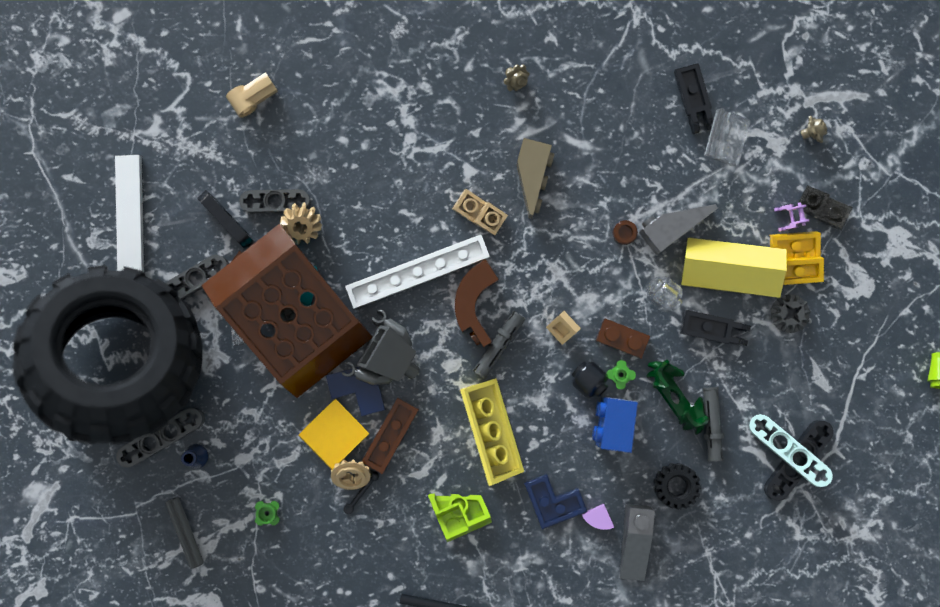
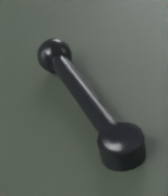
[344,472,379,514]

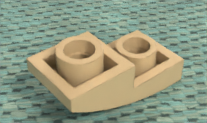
[452,189,508,236]

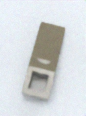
[516,138,554,219]

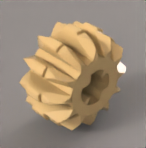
[280,203,322,245]

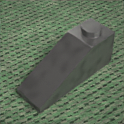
[639,204,718,255]
[619,504,655,581]

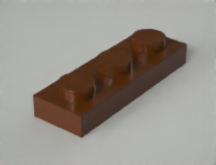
[362,398,419,474]

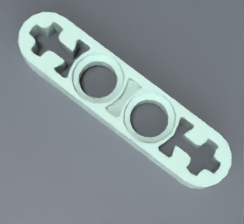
[749,414,832,487]

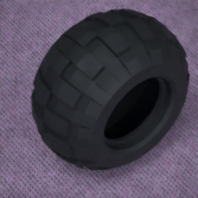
[12,265,202,445]

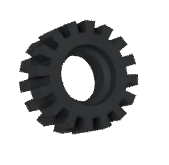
[654,463,701,510]

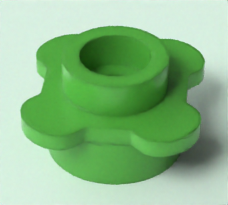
[607,360,636,389]
[255,501,280,526]

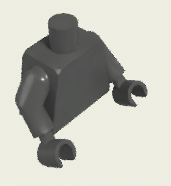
[341,310,419,385]

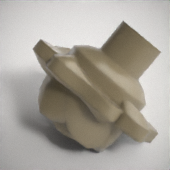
[504,65,530,91]
[801,116,828,143]

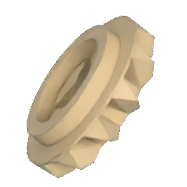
[331,459,370,490]

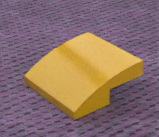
[770,231,824,285]
[298,399,369,470]

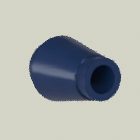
[181,444,208,469]

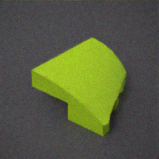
[428,493,492,542]

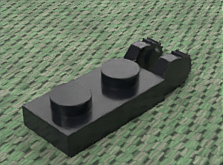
[674,63,714,134]
[680,310,751,346]

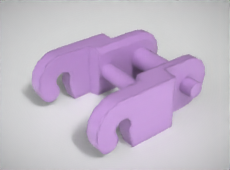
[774,203,809,232]

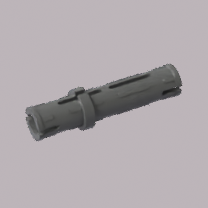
[472,310,526,379]
[703,387,724,461]

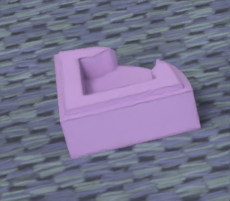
[581,504,614,530]

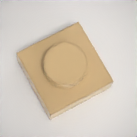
[546,311,581,345]

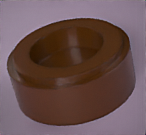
[613,220,638,245]

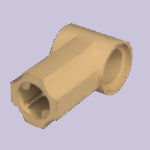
[226,73,278,118]

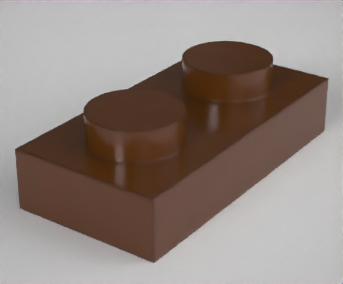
[595,318,650,359]

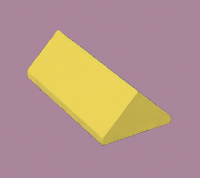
[681,238,787,298]
[460,378,524,486]

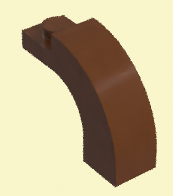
[455,259,499,348]

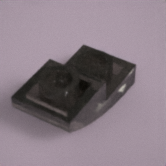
[797,185,853,231]

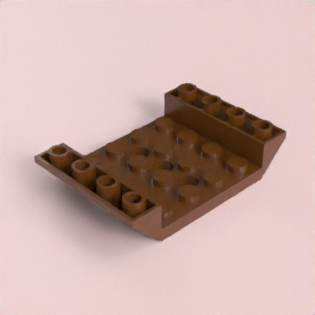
[201,223,373,398]

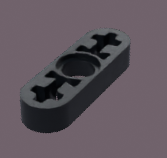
[197,190,254,249]

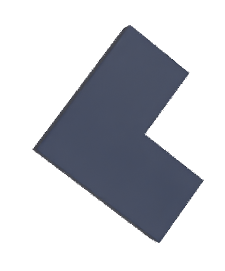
[326,367,386,416]
[524,474,588,529]

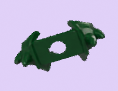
[647,360,709,435]

